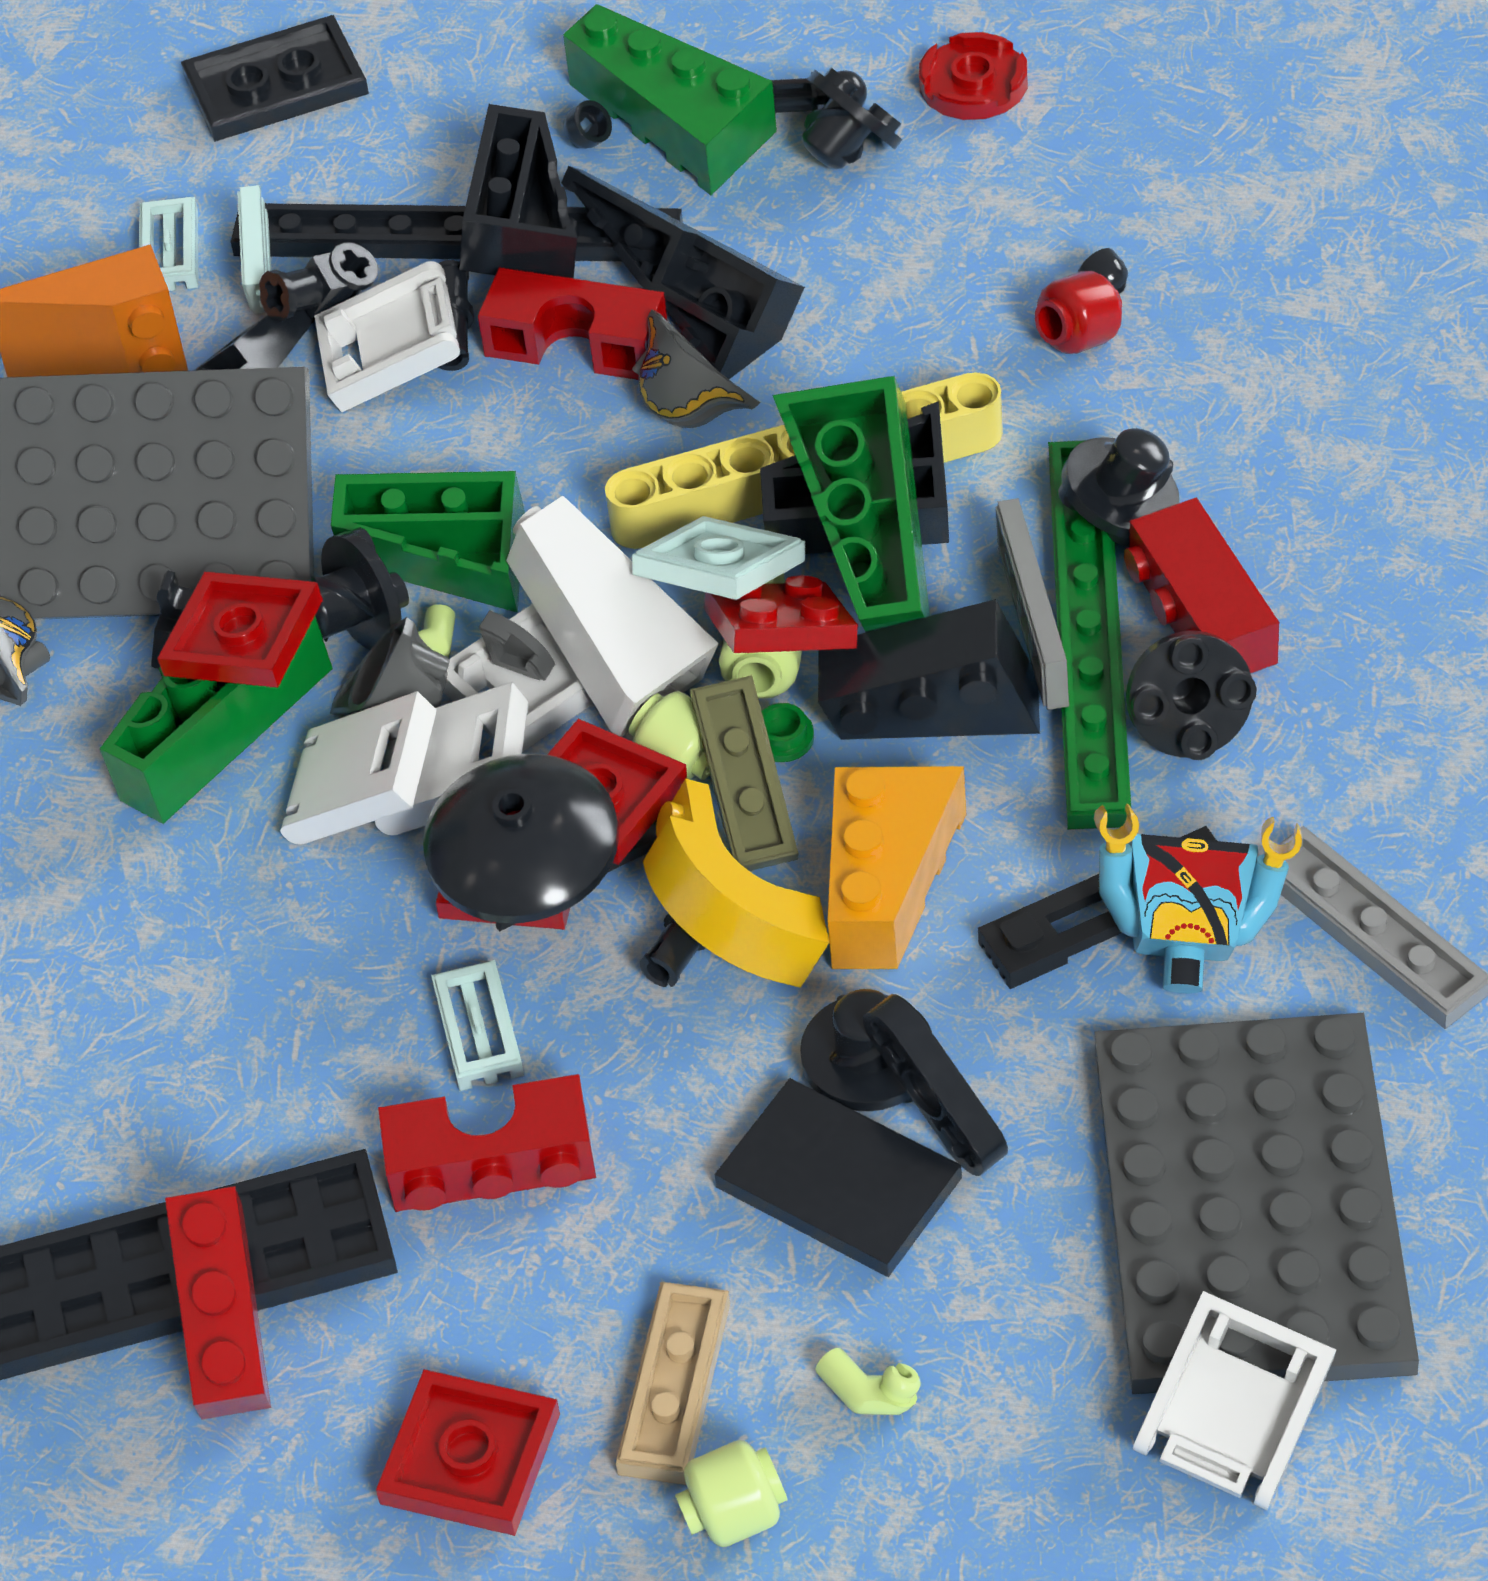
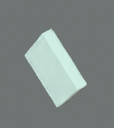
[632,516,805,600]

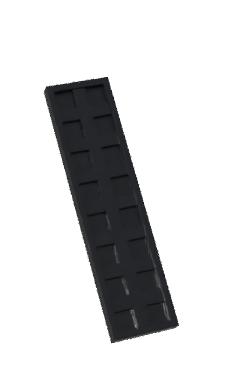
[0,1149,398,1380]

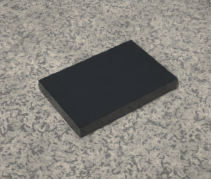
[181,15,369,142]
[714,1078,962,1277]

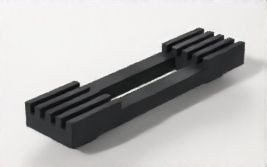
[978,826,1217,989]

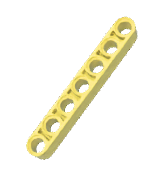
[605,372,1003,549]

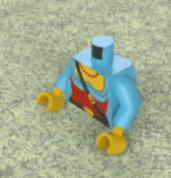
[1094,804,1302,994]

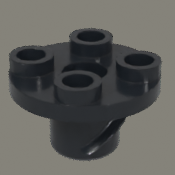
[801,68,902,169]
[1058,428,1180,547]
[311,527,409,650]
[1126,631,1257,760]
[800,989,932,1111]

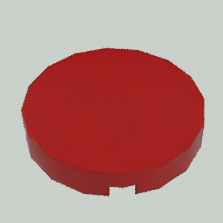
[919,32,1028,120]

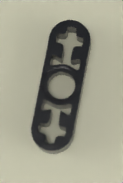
[863,994,1008,1176]

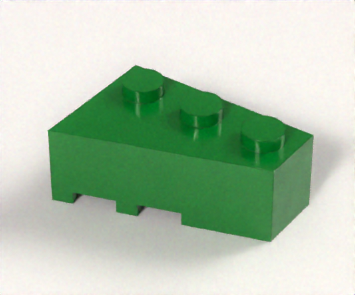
[331,471,525,613]

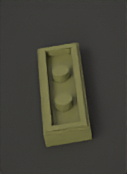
[690,675,799,871]

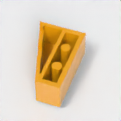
[827,766,967,969]

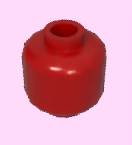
[1035,271,1122,354]

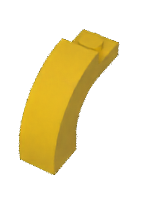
[643,778,830,988]

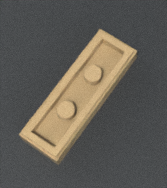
[616,1282,730,1485]

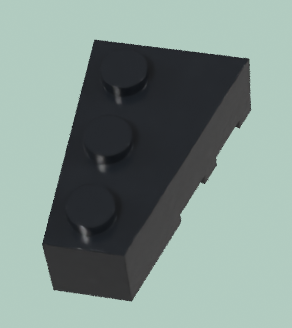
[460,104,577,279]
[760,401,949,554]
[818,599,1040,740]

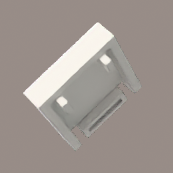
[314,261,460,412]
[443,604,594,752]
[375,682,528,835]
[280,691,437,845]
[1133,1291,1336,1510]

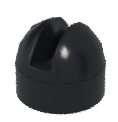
[563,100,612,149]
[1077,248,1128,295]

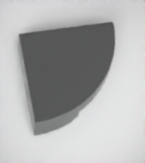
[479,610,555,681]

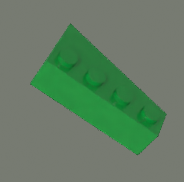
[563,4,777,196]
[772,376,930,632]
[100,617,333,824]

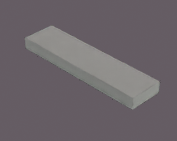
[995,498,1069,710]
[1279,826,1488,1029]

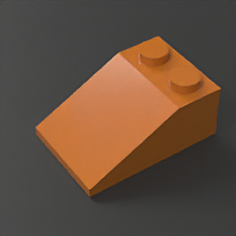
[0,244,188,377]

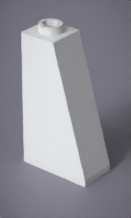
[506,496,719,737]

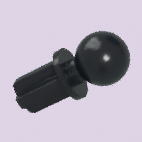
[771,70,867,113]

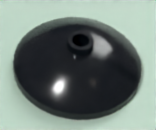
[423,754,619,923]

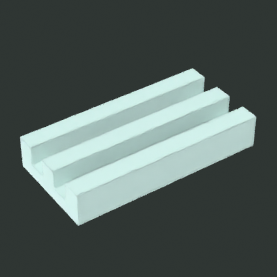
[237,185,271,314]
[139,197,198,291]
[431,960,524,1091]

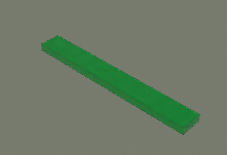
[1048,440,1131,830]

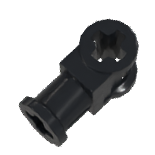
[259,243,378,322]

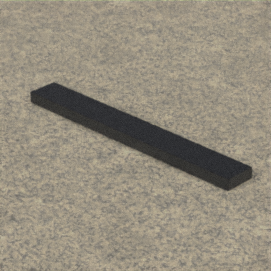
[230,203,683,262]

